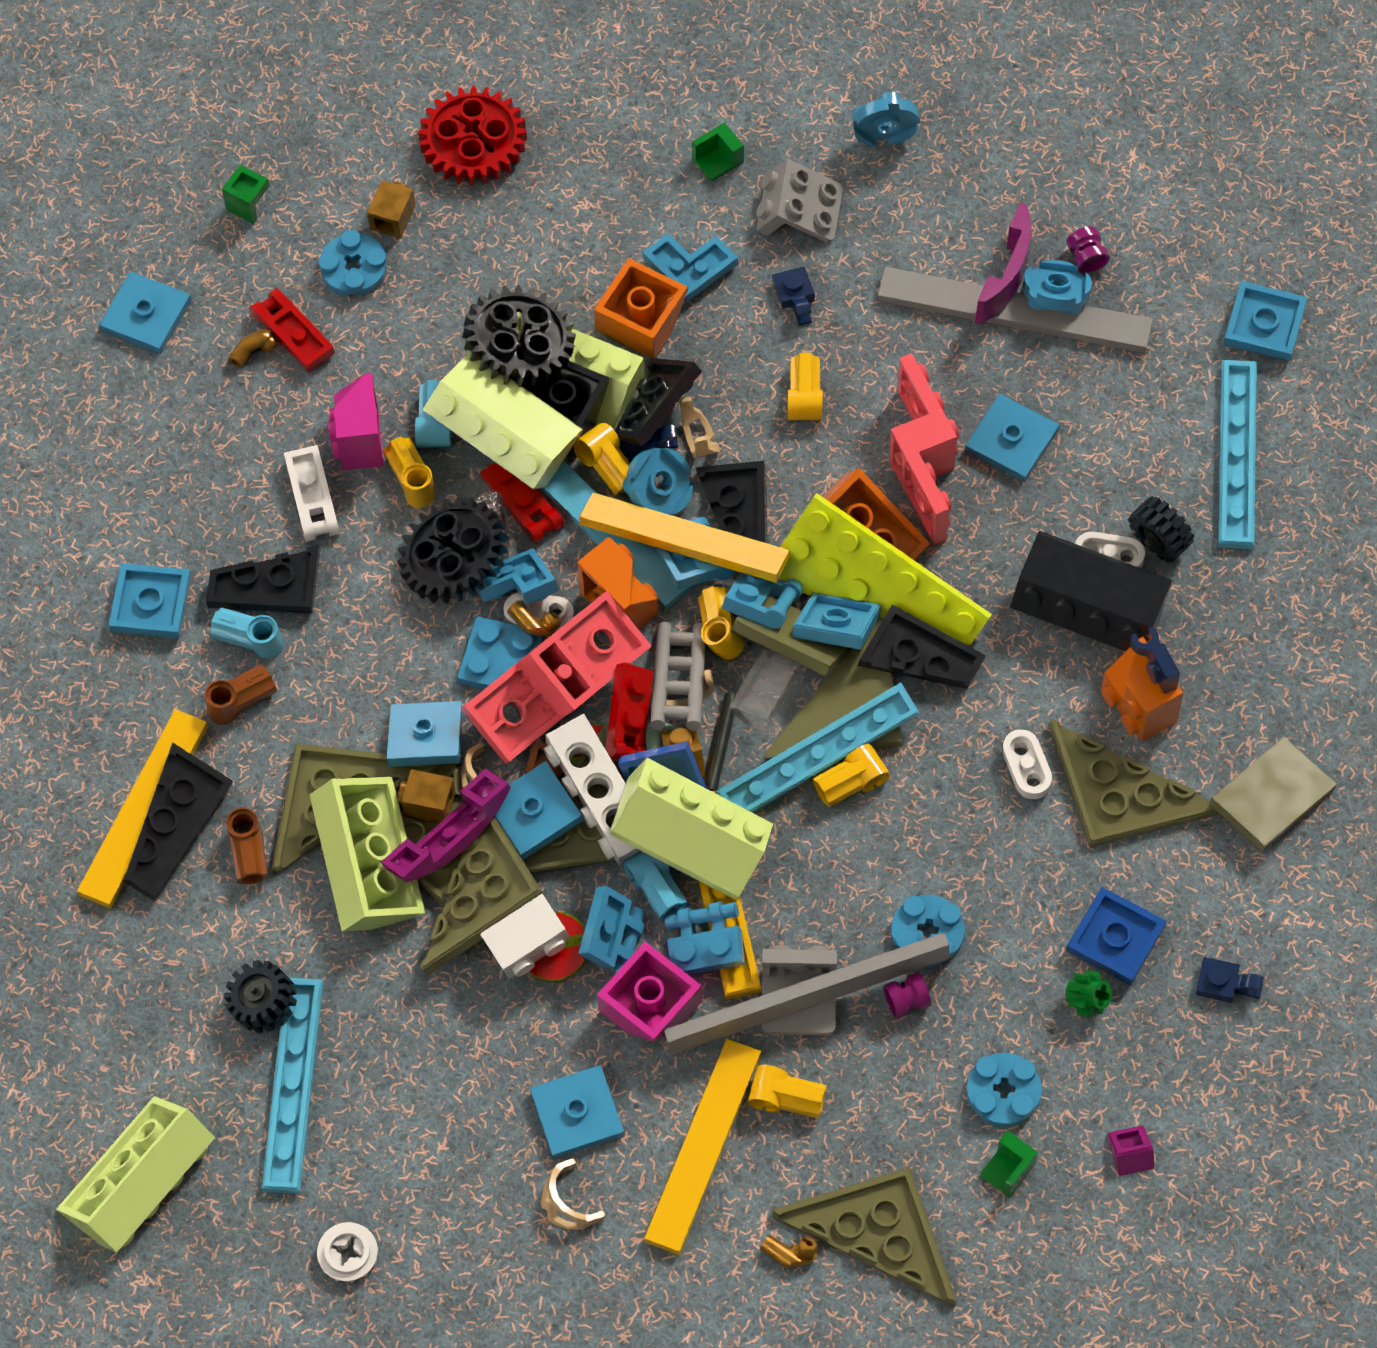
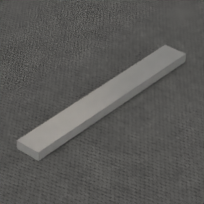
[878,267,1153,353]
[664,933,950,1055]

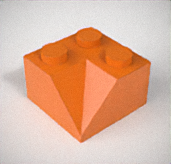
[594,258,688,358]
[577,537,658,630]
[1101,637,1184,742]

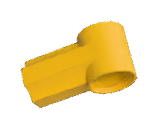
[788,353,823,421]
[573,422,630,495]
[383,436,436,508]
[698,586,744,661]
[813,744,891,808]
[747,1065,827,1119]

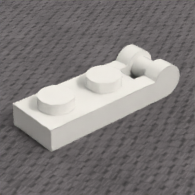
[284,445,340,542]

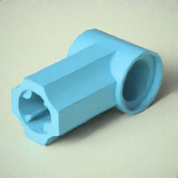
[415,380,452,448]
[210,607,284,658]
[622,851,687,921]

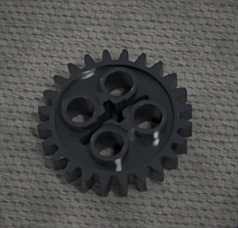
[462,285,576,387]
[397,497,509,604]

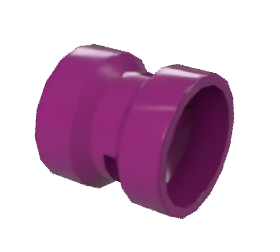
[1066,226,1110,274]
[883,972,931,1019]

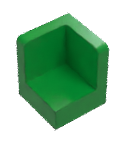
[692,122,744,181]
[222,165,270,224]
[981,1130,1038,1198]

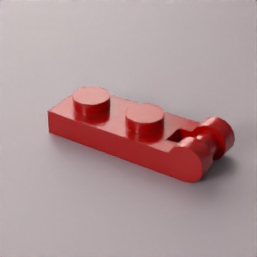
[249,288,335,373]
[480,462,564,544]
[605,662,654,762]

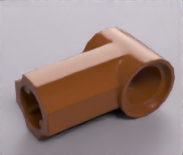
[205,664,277,725]
[226,807,269,885]

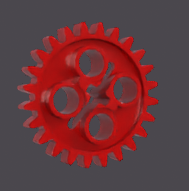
[418,86,527,186]

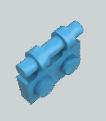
[578,886,645,976]
[665,901,745,975]

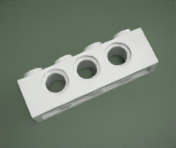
[544,714,641,865]

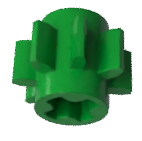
[1065,970,1112,1017]

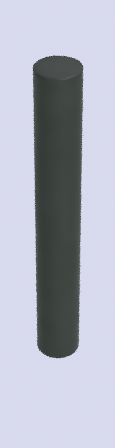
[705,692,738,793]

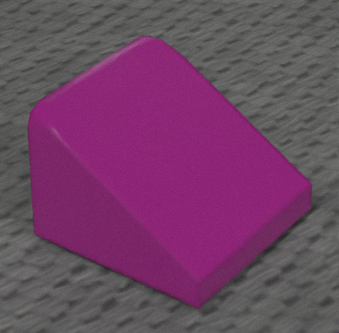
[1107,1125,1155,1176]

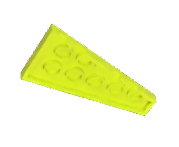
[779,493,992,646]

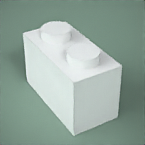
[480,894,571,978]

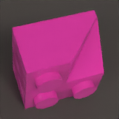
[328,373,384,471]
[597,942,702,1042]

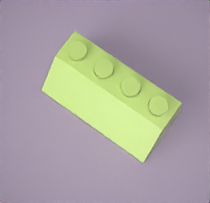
[516,312,645,430]
[423,351,583,489]
[609,758,773,900]
[310,777,425,932]
[56,1096,215,1253]

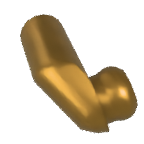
[228,329,277,368]
[507,601,561,637]
[760,1235,818,1269]

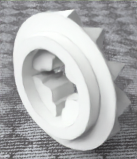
[317,1222,378,1283]

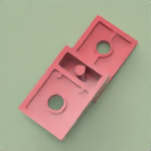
[889,353,960,546]
[460,591,652,764]

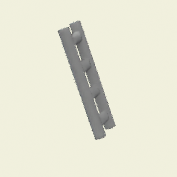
[650,622,706,731]

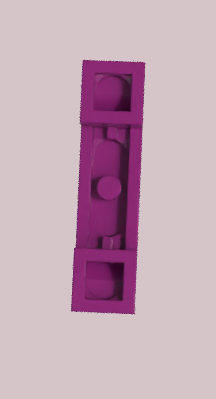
[975,203,1031,324]
[381,768,511,882]

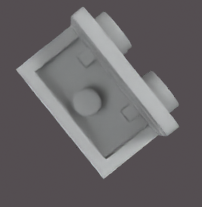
[756,158,843,242]
[761,945,837,1036]

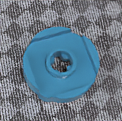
[852,92,920,146]
[319,230,387,297]
[1022,260,1092,314]
[623,448,693,515]
[891,895,965,967]
[966,1053,1042,1128]

